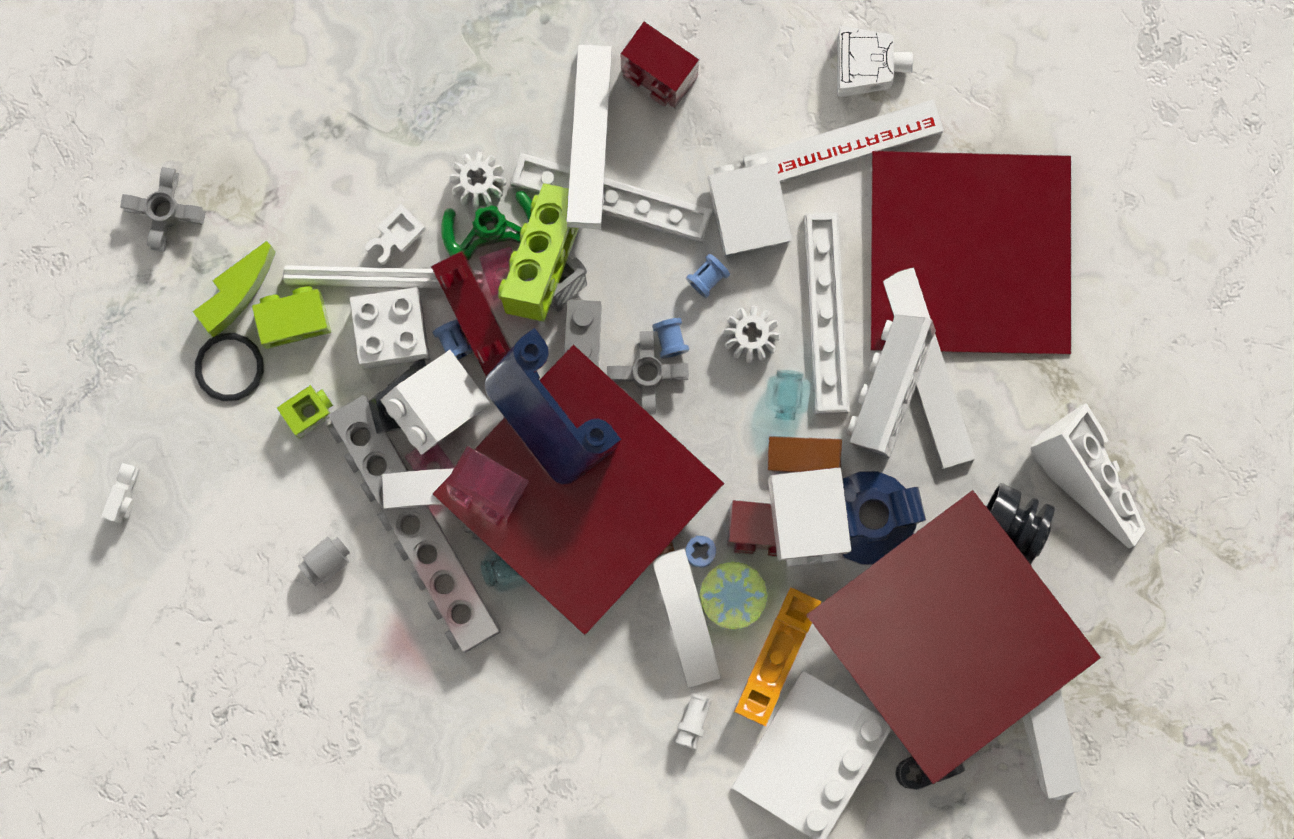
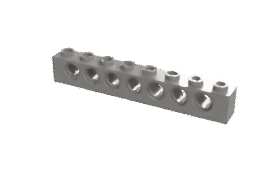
[327,395,501,653]

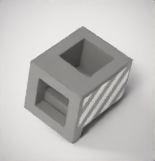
[533,256,587,312]

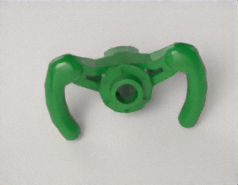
[441,191,532,261]

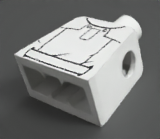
[837,26,913,97]

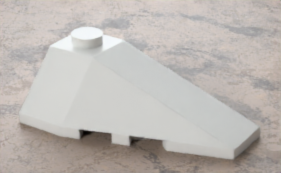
[1030,403,1145,548]

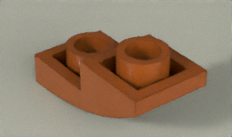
[768,436,842,472]

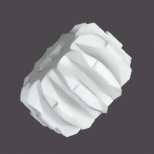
[449,151,506,210]
[723,306,780,364]

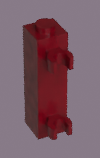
[431,251,511,376]

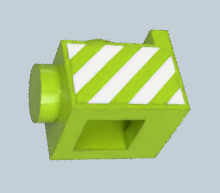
[277,385,334,439]

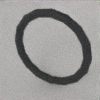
[195,333,264,401]

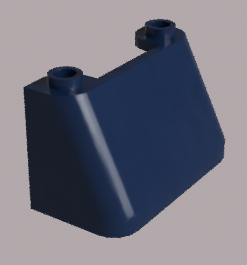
[485,328,621,485]

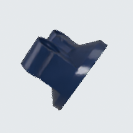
[842,471,926,565]

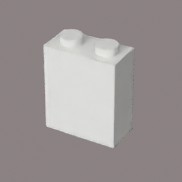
[707,157,792,256]
[380,350,491,455]
[768,468,851,567]

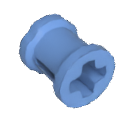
[686,254,730,298]
[652,318,689,359]
[432,320,473,360]
[685,536,716,568]

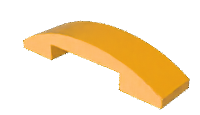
[734,587,822,727]

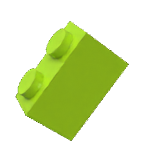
[252,286,332,349]

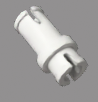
[675,694,712,750]

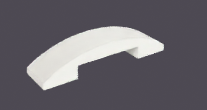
[382,468,456,509]
[652,548,721,688]

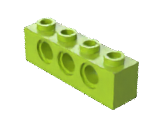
[498,183,579,322]

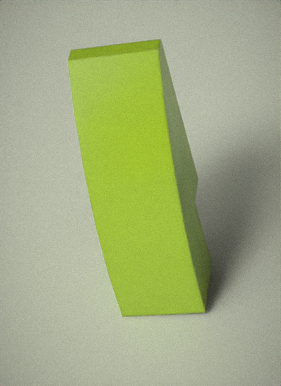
[192,241,276,337]

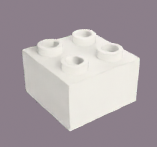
[350,287,430,370]

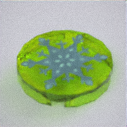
[699,561,768,630]

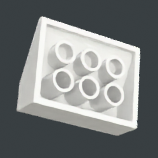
[847,314,936,458]
[732,671,892,839]

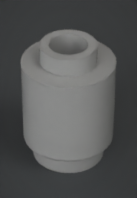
[298,536,350,586]

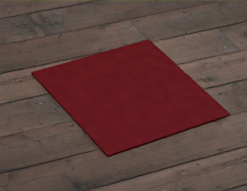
[871,151,1071,355]
[432,344,725,635]
[806,490,1101,785]

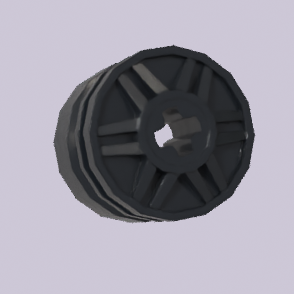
[986,483,1055,565]

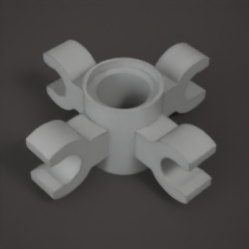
[120,167,206,252]
[607,331,689,415]

